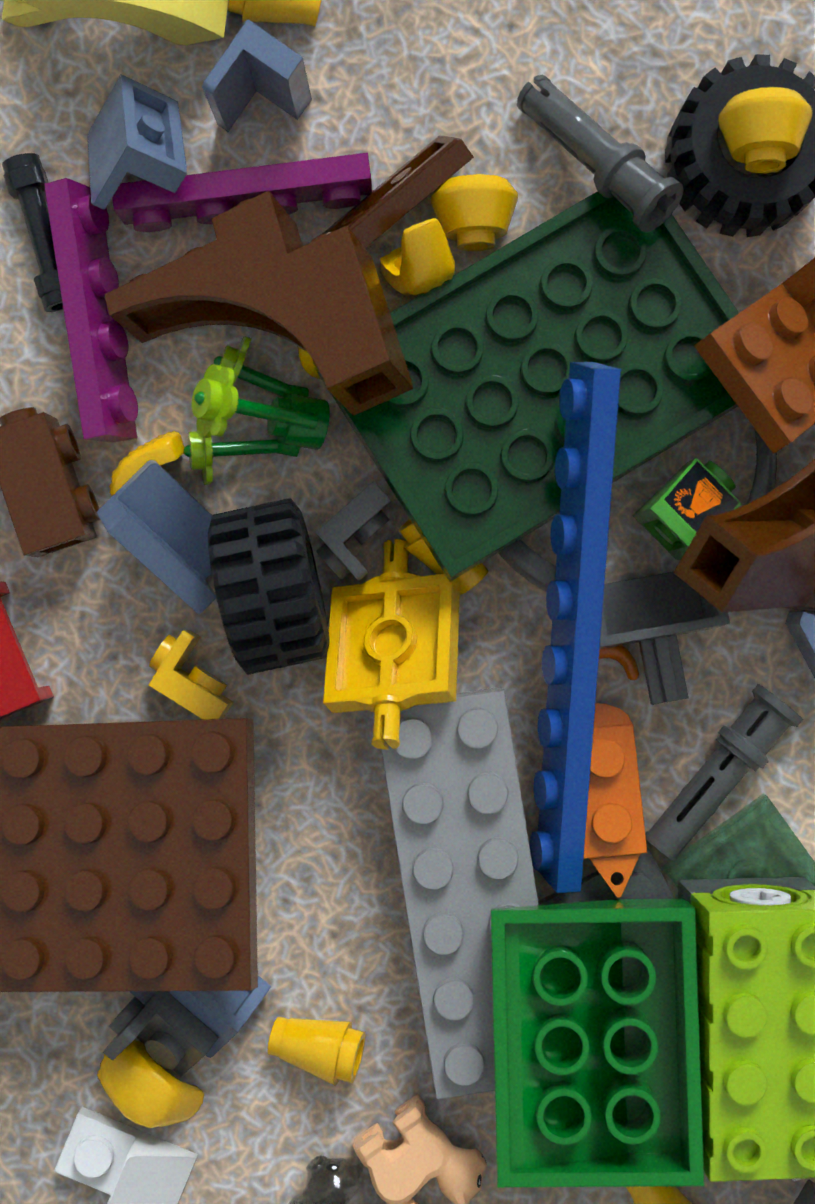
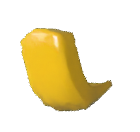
[380,218,455,296]
[109,431,184,496]
[97,1039,205,1128]

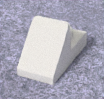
[54,1107,198,1204]

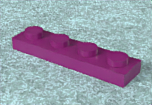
[112,153,373,232]
[44,178,138,442]

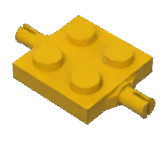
[323,539,460,750]

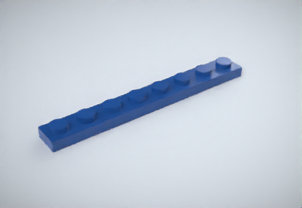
[529,362,621,893]

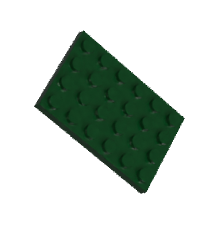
[312,191,739,582]

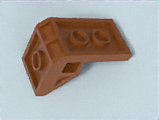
[694,258,815,454]

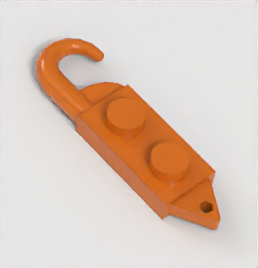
[584,646,647,898]

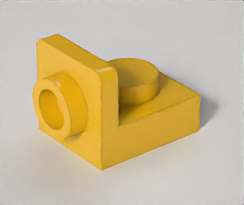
[148,630,234,720]

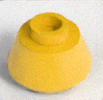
[718,87,812,173]
[431,174,518,252]

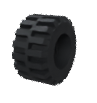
[665,54,815,237]
[208,498,330,675]

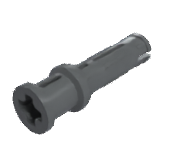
[517,74,684,232]
[645,684,803,862]

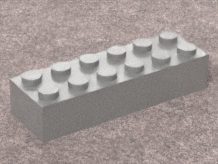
[381,686,539,1100]

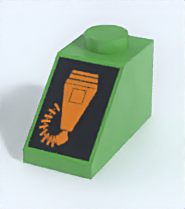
[633,458,742,560]

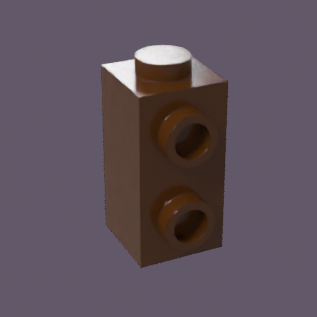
[0,407,101,557]

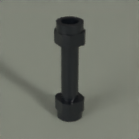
[2,153,63,312]

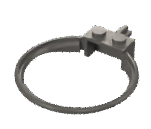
[498,428,777,705]

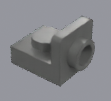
[316,481,391,581]
[103,991,219,1077]

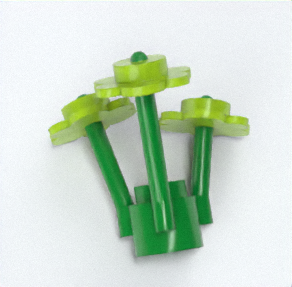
[184,336,330,485]

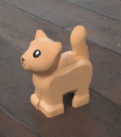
[352,1094,487,1204]

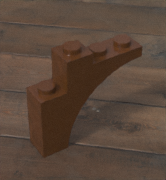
[104,190,414,416]
[674,458,815,613]

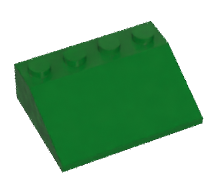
[491,898,704,1188]

